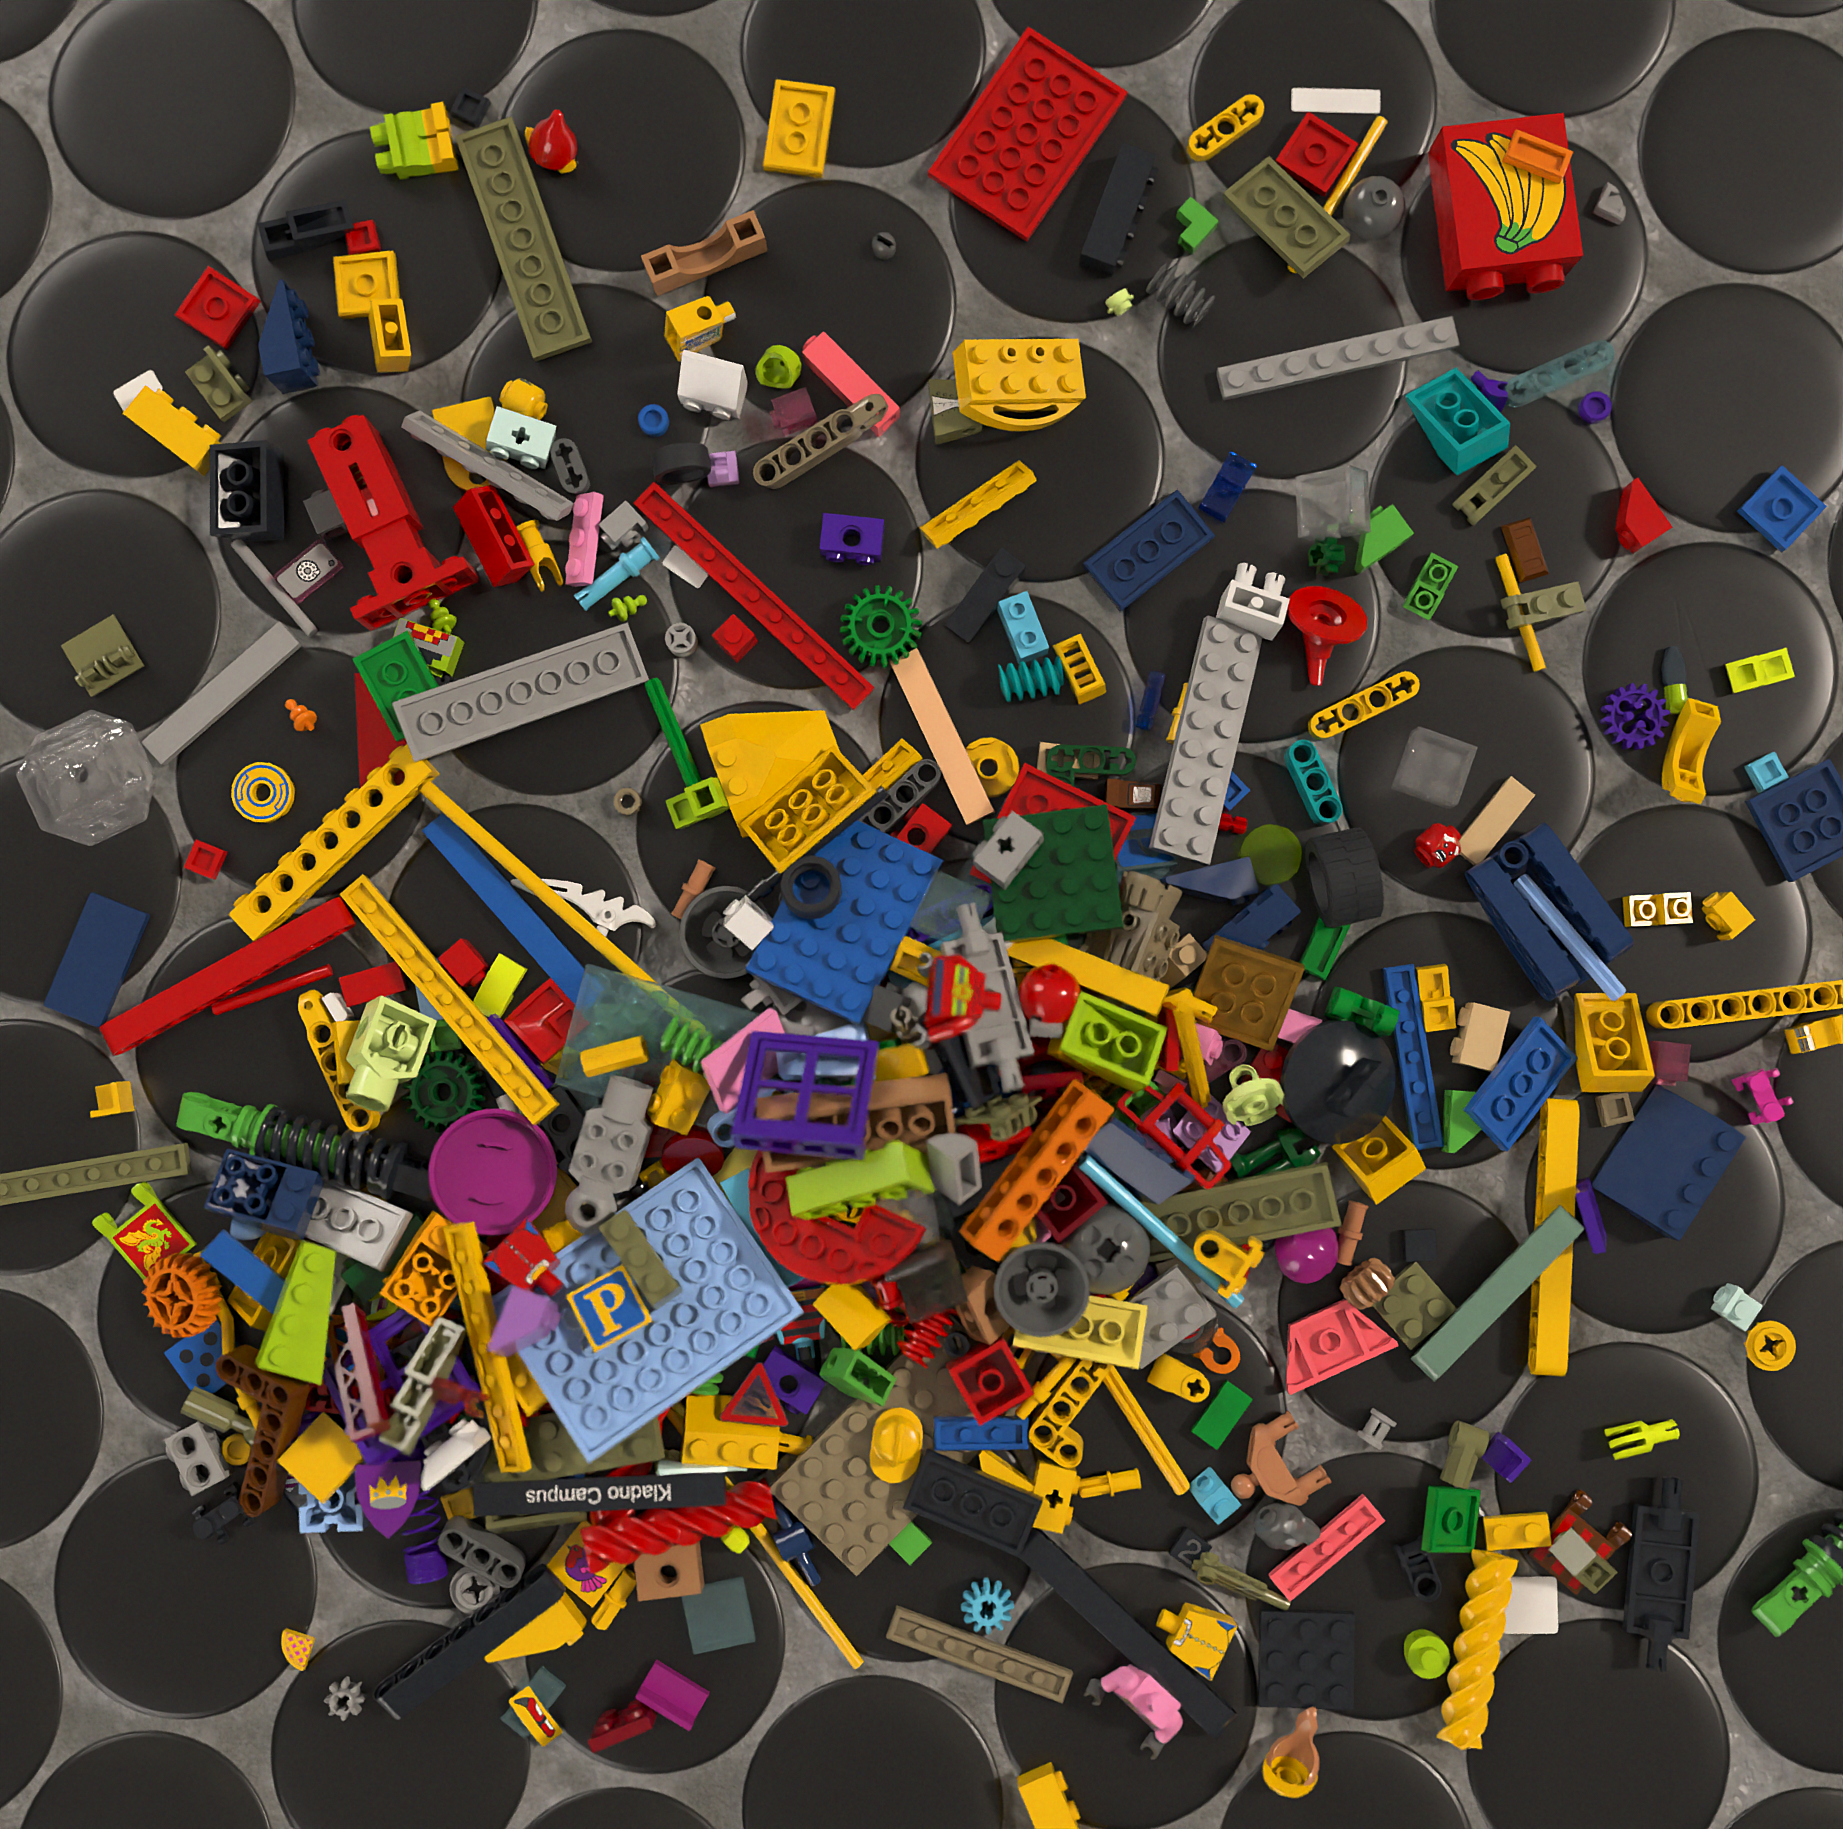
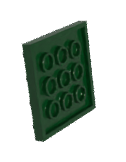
[983,804,1124,943]

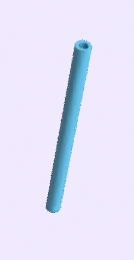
[1077,1155,1244,1308]

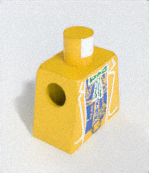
[664,296,736,361]

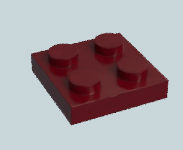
[588,1699,658,1753]

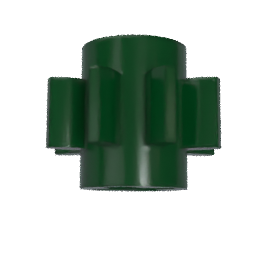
[1308,536,1346,575]

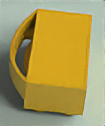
[952,339,1086,431]

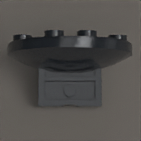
[1280,1020,1396,1144]

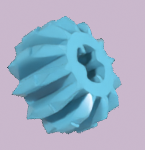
[961,1578,1014,1635]

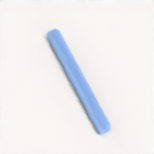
[1514,874,1626,1001]

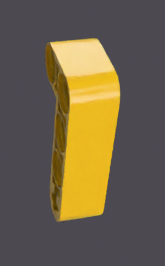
[1029,1358,1112,1468]

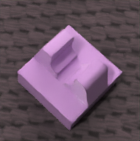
[708,451,740,487]

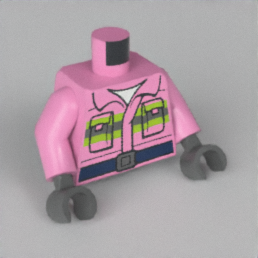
[1084,1664,1183,1759]

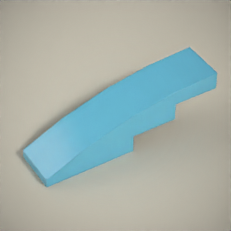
[720,1168,805,1288]

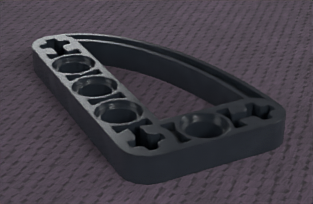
[390,1317,494,1491]

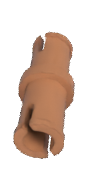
[671,859,716,920]
[1337,1200,1368,1266]

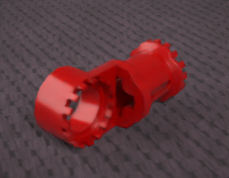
[869,1269,916,1328]

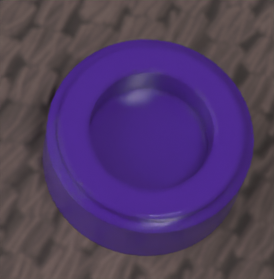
[1578,391,1612,424]

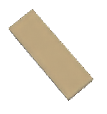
[1459,776,1535,866]

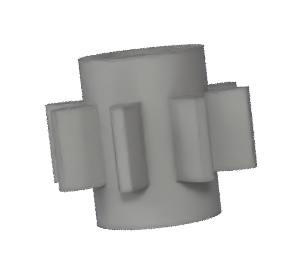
[324,1676,367,1721]

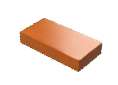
[1502,129,1573,184]

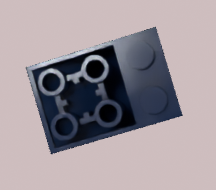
[258,279,320,394]
[203,1149,324,1241]

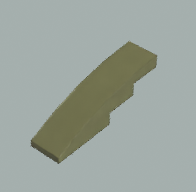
[378,1316,466,1456]

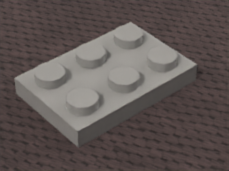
[1124,1263,1216,1369]

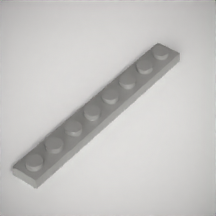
[1216,316,1459,401]

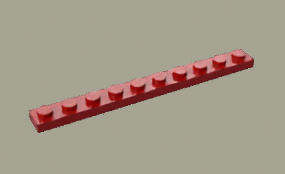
[633,482,875,711]

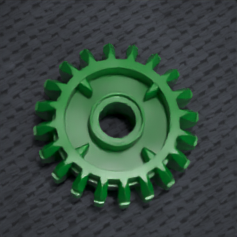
[840,585,922,668]

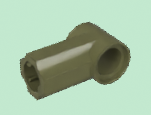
[1440,1420,1489,1489]

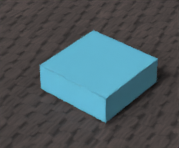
[1744,751,1789,793]

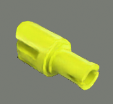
[1604,1419,1679,1460]

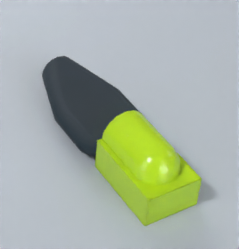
[1661,646,1687,714]

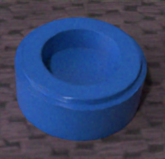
[638,404,669,437]

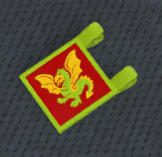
[92,1181,197,1280]

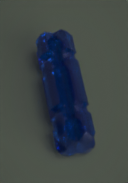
[1136,671,1165,731]

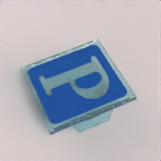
[1115,810,1178,873]

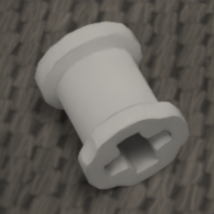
[1356,1408,1397,1450]

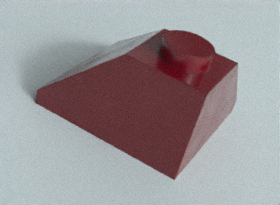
[1035,1162,1108,1243]

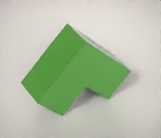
[1176,197,1219,255]

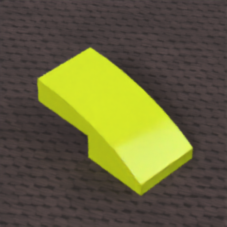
[1725,648,1795,694]
[473,953,528,1018]

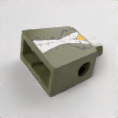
[928,379,999,445]

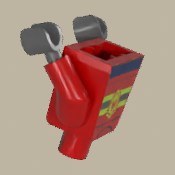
[911,952,1002,1050]

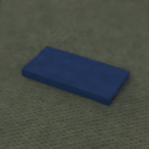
[1083,489,1215,612]
[43,892,151,1028]

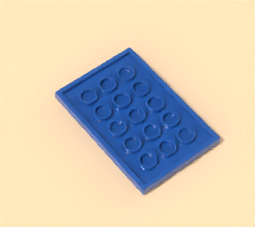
[746,820,943,1026]

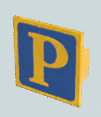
[566,1264,652,1353]

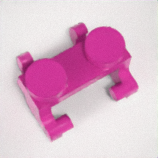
[1731,1068,1793,1125]

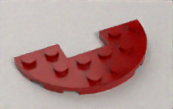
[748,1150,927,1285]

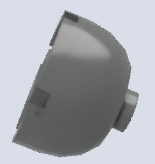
[1343,176,1405,241]

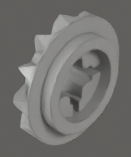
[450,1566,500,1615]

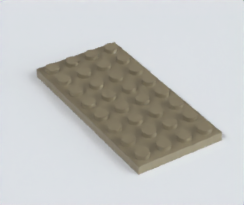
[769,1314,1023,1576]

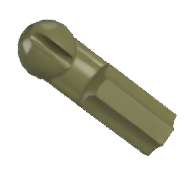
[180,1386,256,1447]

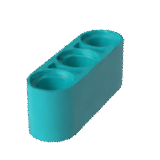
[1284,740,1343,826]

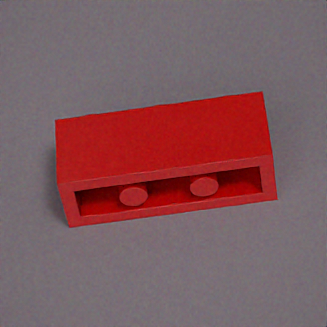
[453,485,535,587]

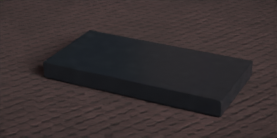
[903,1448,1044,1558]

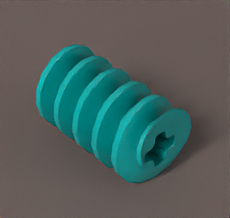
[998,655,1064,702]

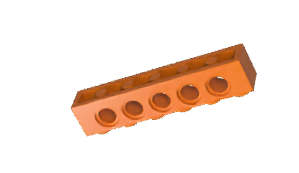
[959,1079,1114,1262]

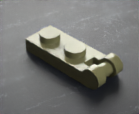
[1452,445,1537,526]
[1500,581,1586,630]

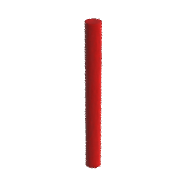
[211,964,333,1015]

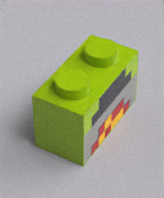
[393,618,464,678]

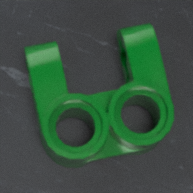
[1324,987,1399,1037]

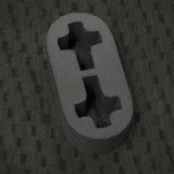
[550,438,590,497]

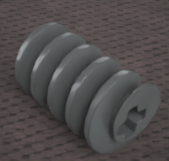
[1146,264,1215,327]

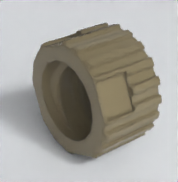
[613,788,642,816]

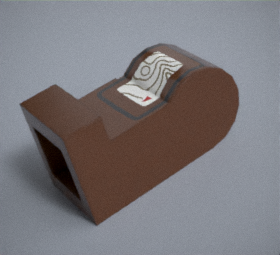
[1104,779,1162,811]

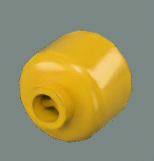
[499,378,547,420]

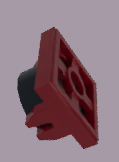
[1013,1060,1084,1121]

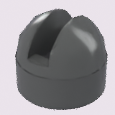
[872,232,896,260]

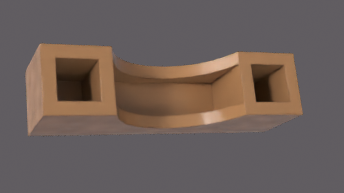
[641,210,768,296]

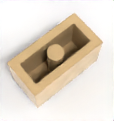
[1450,1003,1510,1072]

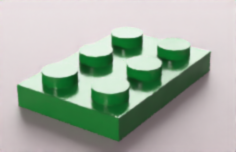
[352,631,439,742]

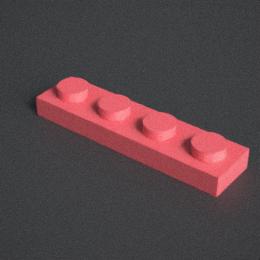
[1268,1494,1385,1601]

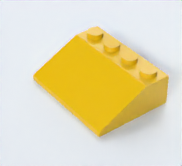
[740,745,877,874]

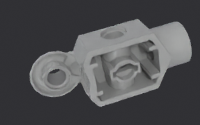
[565,1075,654,1235]

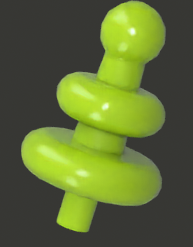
[608,595,647,622]
[428,599,457,634]

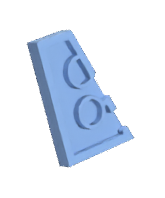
[776,1021,876,1080]

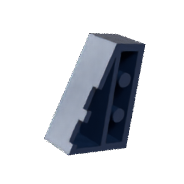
[1200,883,1302,954]

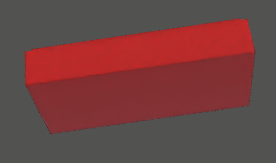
[339,961,408,1008]

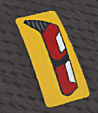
[509,1686,563,1746]

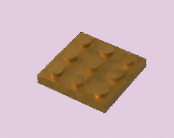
[1192,935,1305,1051]

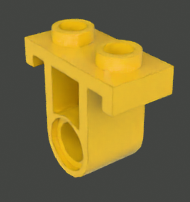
[1194,1230,1264,1299]

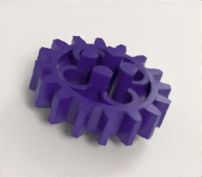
[1599,683,1670,751]

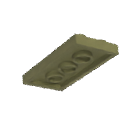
[1223,156,1350,278]

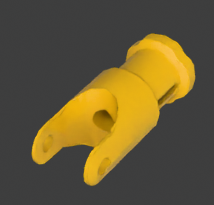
[516,520,563,592]

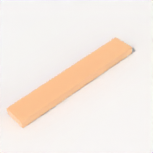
[890,648,995,825]

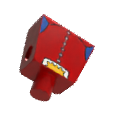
[483,1218,564,1297]

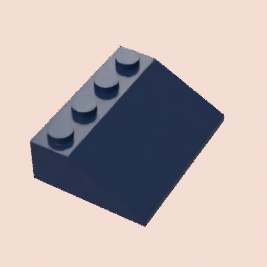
[1591,1084,1747,1241]

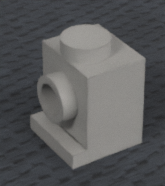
[599,501,650,550]

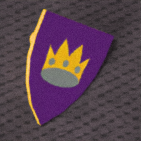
[355,1460,421,1539]

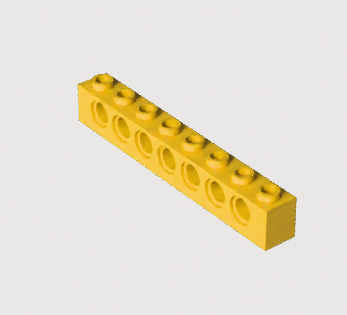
[228,744,440,941]

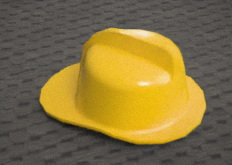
[870,1407,923,1483]

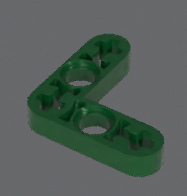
[1046,744,1136,787]

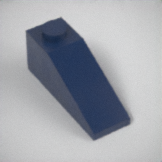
[1159,856,1259,906]

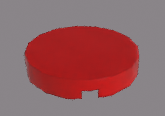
[662,1130,724,1176]

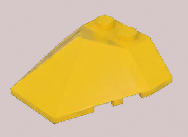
[700,710,840,838]

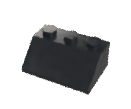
[210,440,284,542]
[921,1020,1001,1109]

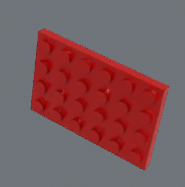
[928,26,1128,242]

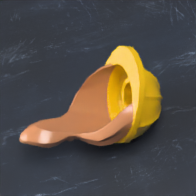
[1263,1707,1319,1799]

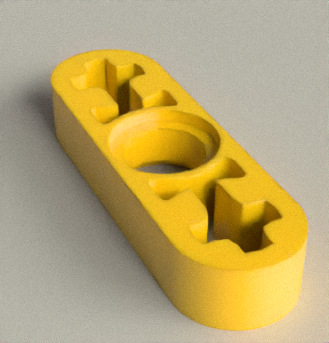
[1187,95,1264,162]

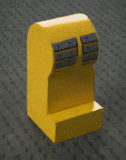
[1784,1014,1843,1054]

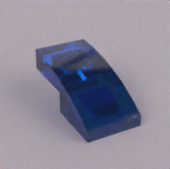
[1198,451,1257,523]

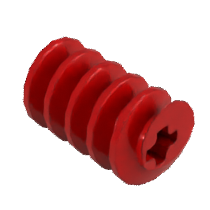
[896,1297,959,1369]

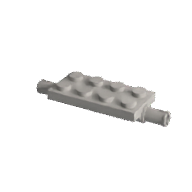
[940,903,1034,1092]

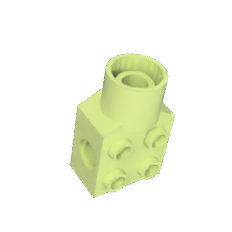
[346,995,437,1112]

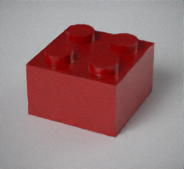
[945,1335,1034,1426]

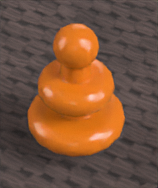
[285,699,317,732]

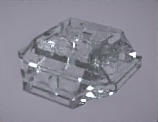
[16,709,157,846]

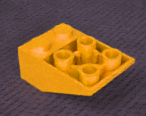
[380,1210,489,1327]

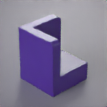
[1481,1431,1532,1483]

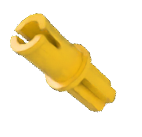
[1079,1468,1141,1498]
[591,1568,636,1630]

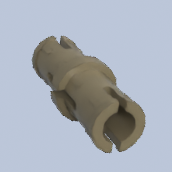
[891,1006,923,1044]

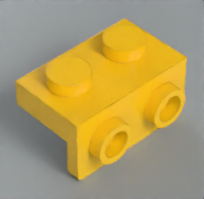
[647,1059,710,1135]

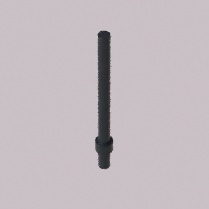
[738,785,889,902]

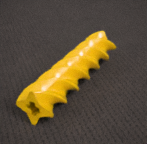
[1436,1549,1518,1750]

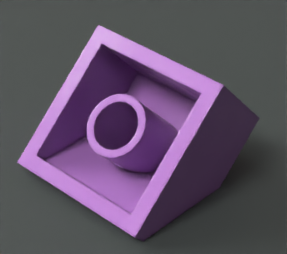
[488,1286,561,1357]

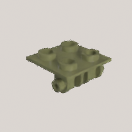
[61,614,144,697]
[954,1094,1042,1142]

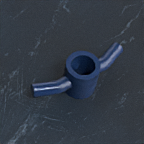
[772,1495,821,1586]

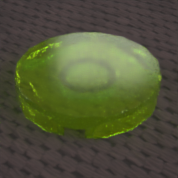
[1240,824,1302,885]

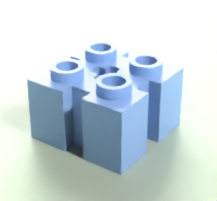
[299,1460,371,1533]

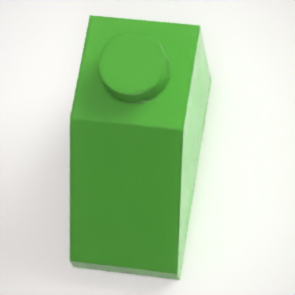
[1355,504,1414,575]
[1441,1090,1482,1153]

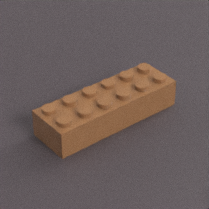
[757,1073,955,1172]

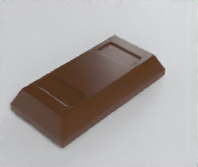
[1501,517,1549,583]

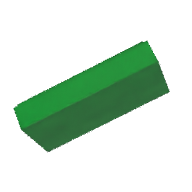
[1298,916,1351,981]
[1191,1379,1253,1450]

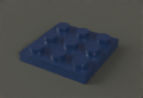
[1745,759,1843,882]

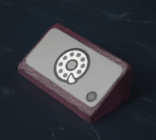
[273,539,344,604]

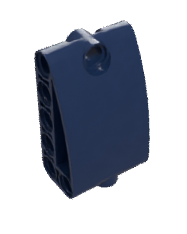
[1465,822,1634,1002]

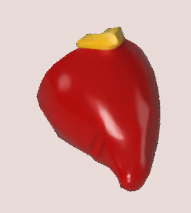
[525,109,577,173]

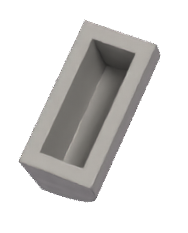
[927,1134,982,1205]

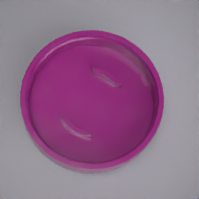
[428,1109,557,1237]

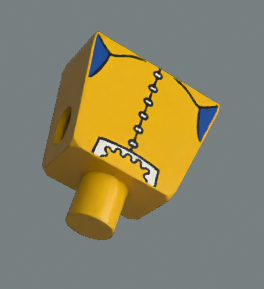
[1156,1603,1237,1681]

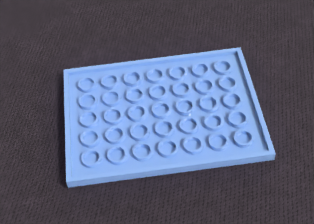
[492,1157,804,1463]

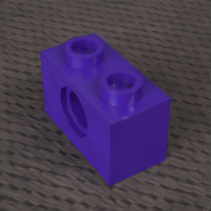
[820,513,885,565]
[753,1345,826,1415]

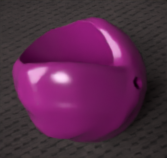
[1275,1228,1339,1284]

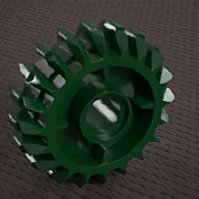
[402,1050,487,1133]

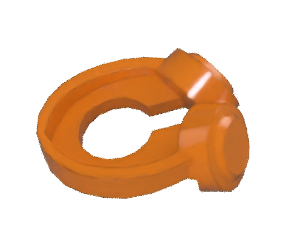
[1193,1327,1240,1374]

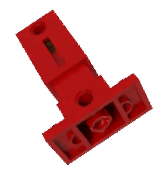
[307,414,481,631]

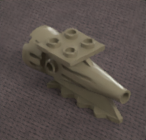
[1079,871,1182,1008]

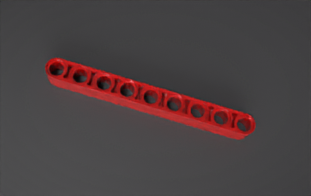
[99,897,356,1056]

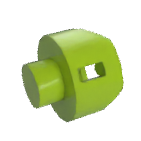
[756,345,802,388]
[1404,1629,1450,1679]

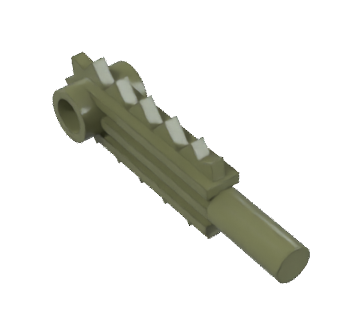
[1191,1552,1290,1611]

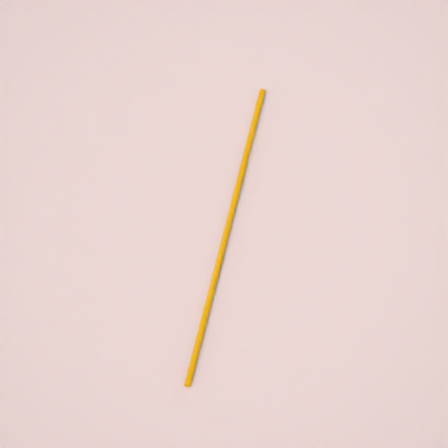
[420,781,1063,1361]

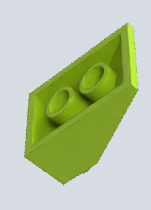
[1059,991,1167,1093]

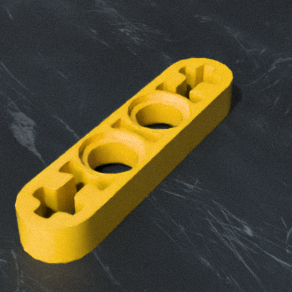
[1308,671,1420,740]

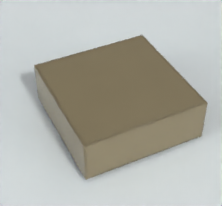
[1594,1092,1635,1127]

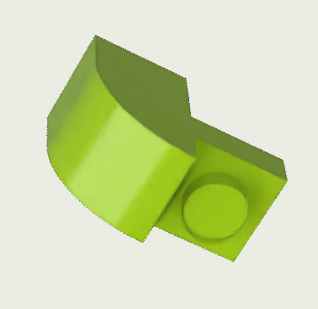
[665,777,730,829]

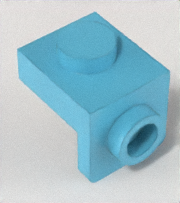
[1189,1467,1241,1525]

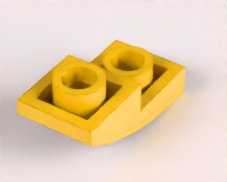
[1622,892,1693,927]

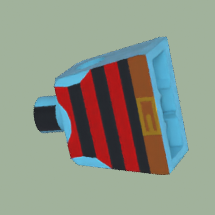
[777,1284,827,1360]

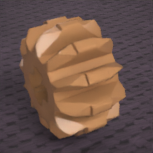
[1340,1258,1395,1310]

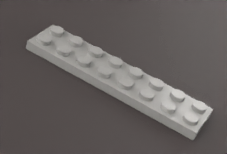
[1149,615,1263,866]
[392,623,649,763]

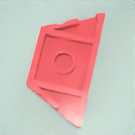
[1286,1299,1399,1395]

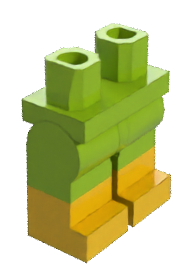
[370,102,459,179]

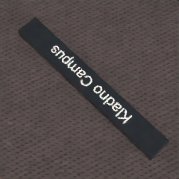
[473,1471,727,1516]

